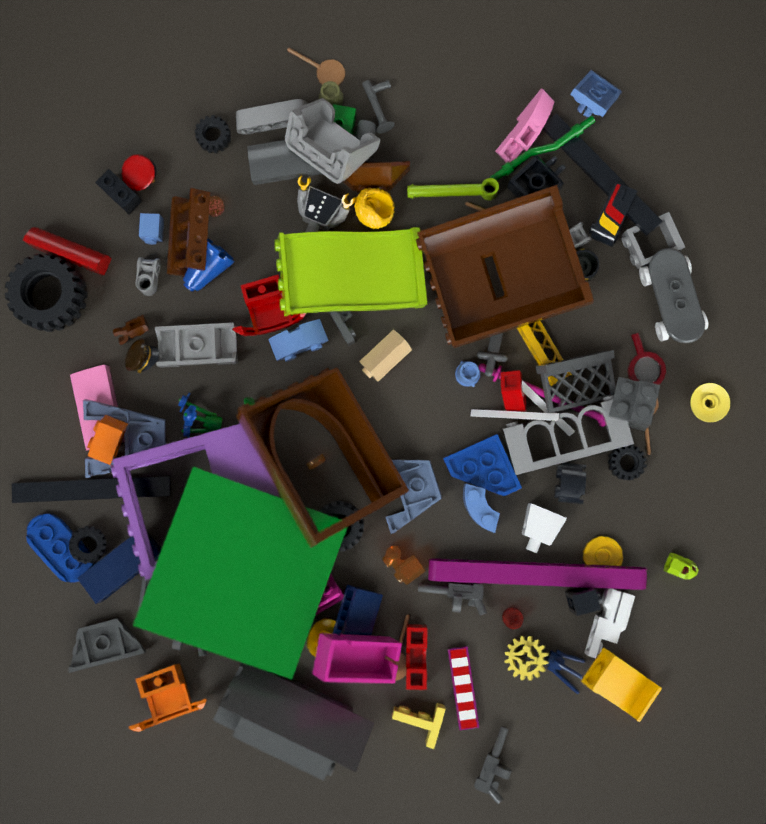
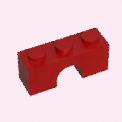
[406,624,427,690]

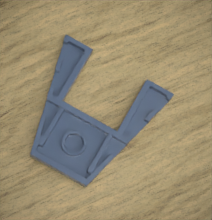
[83,399,166,478]

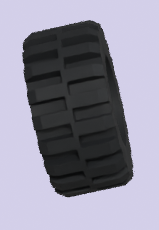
[5,254,88,332]

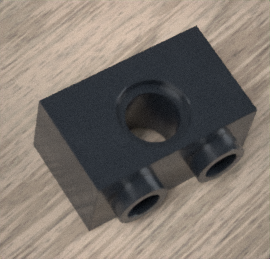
[95,169,142,215]
[565,587,602,616]

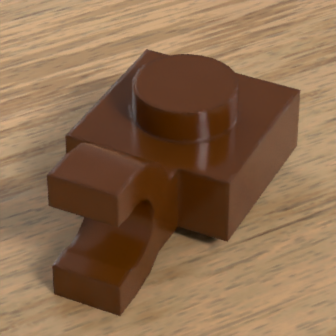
[113,315,149,345]

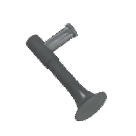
[362,80,395,133]

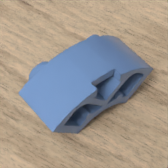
[268,319,328,362]
[463,484,500,533]

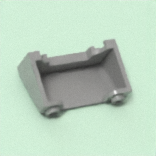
[285,98,381,183]

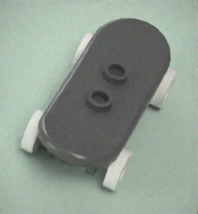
[639,248,708,343]

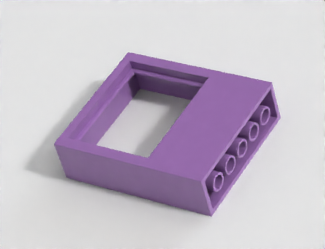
[111,424,279,580]

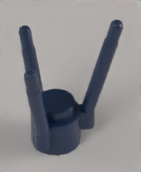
[545,650,585,694]

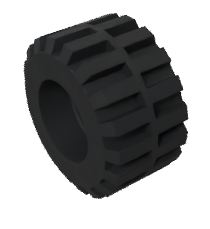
[318,501,364,552]

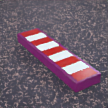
[448,646,479,731]

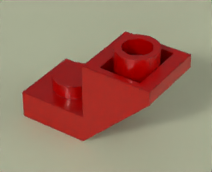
[500,370,527,412]

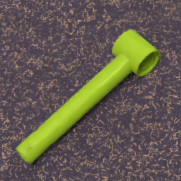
[407,178,499,201]

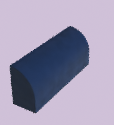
[77,532,162,604]
[332,584,383,636]

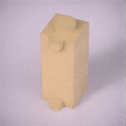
[359,329,412,381]

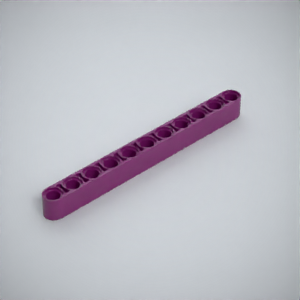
[428,558,647,590]

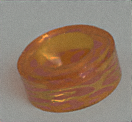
[209,196,225,217]
[306,453,326,470]

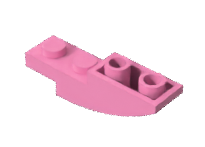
[495,89,554,163]

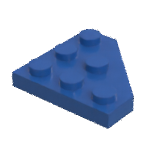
[443,434,522,496]

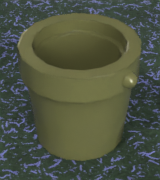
[319,81,344,106]

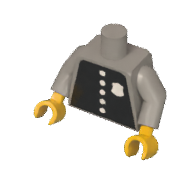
[297,175,356,232]

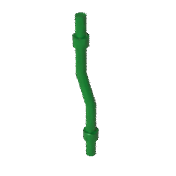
[490,115,595,181]

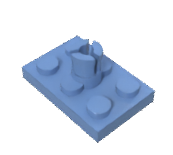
[570,70,622,117]

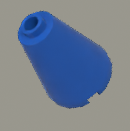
[183,238,235,292]

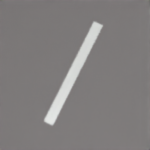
[522,381,575,437]
[470,409,559,421]

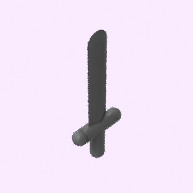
[477,333,508,377]

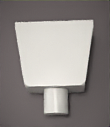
[522,503,567,553]

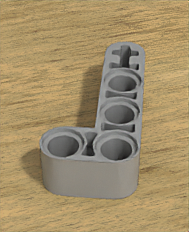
[236,99,308,134]

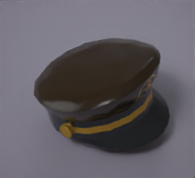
[125,338,159,373]

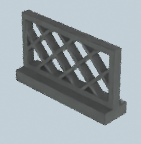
[536,350,616,413]

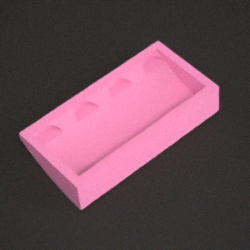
[70,365,125,451]

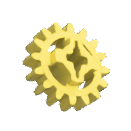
[504,636,549,681]

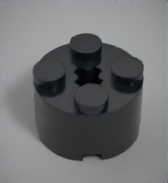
[554,462,586,504]

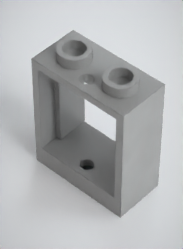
[622,212,685,270]

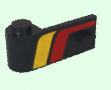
[589,182,638,247]

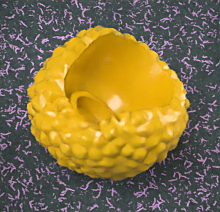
[354,188,395,229]

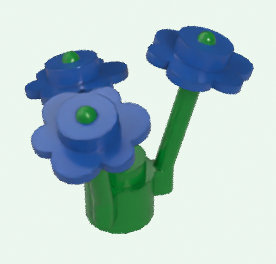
[178,393,222,439]

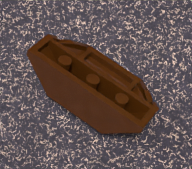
[343,161,410,193]

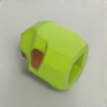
[663,553,699,579]

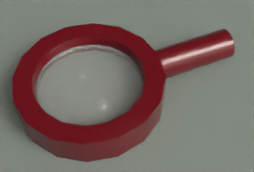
[627,333,666,385]

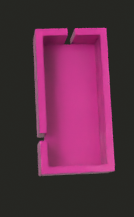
[313,633,402,683]

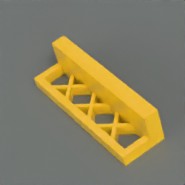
[517,321,572,386]

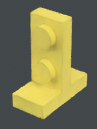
[392,703,446,749]

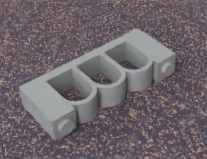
[503,395,634,475]

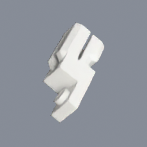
[584,588,635,658]

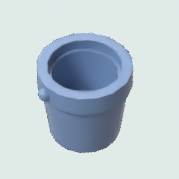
[455,361,480,387]

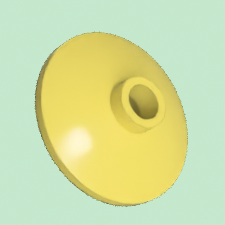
[690,383,730,422]

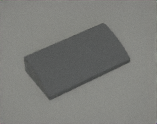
[247,140,322,185]

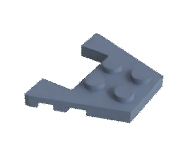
[386,460,442,534]

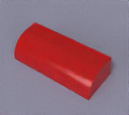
[22,227,112,276]

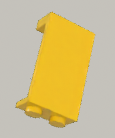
[581,648,662,722]

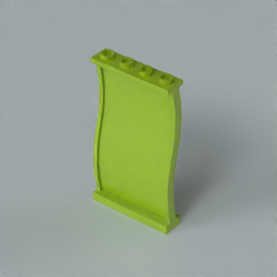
[274,227,427,316]

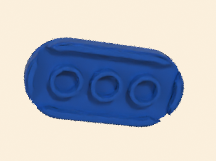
[26,514,93,583]

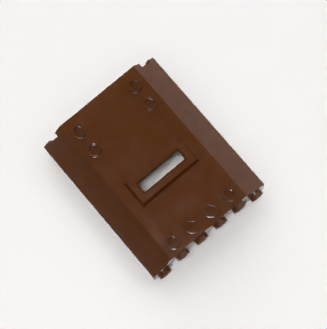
[416,185,594,348]

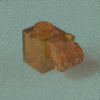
[382,546,425,586]

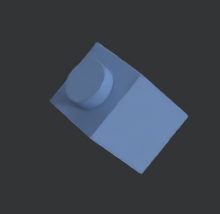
[139,213,164,244]

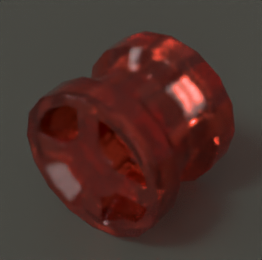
[502,607,524,629]

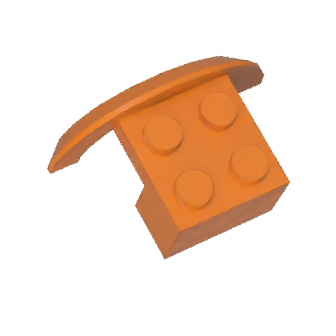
[129,663,207,732]

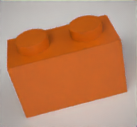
[87,415,128,465]

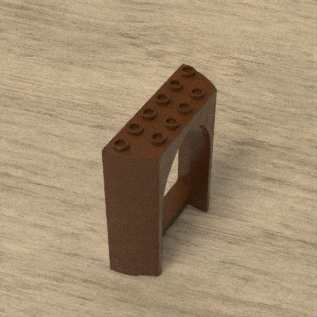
[236,367,409,548]

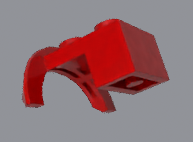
[232,275,306,336]

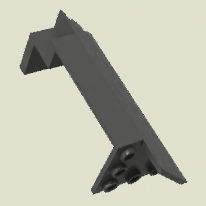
[213,662,374,781]

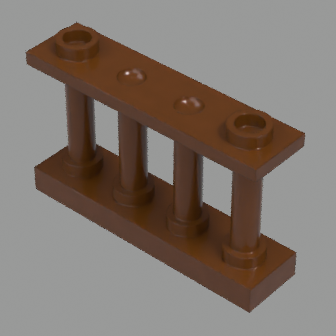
[167,188,210,277]

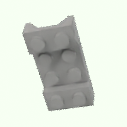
[155,323,238,368]

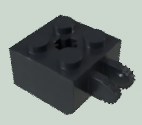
[507,155,566,198]

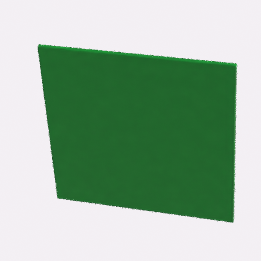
[133,467,347,679]

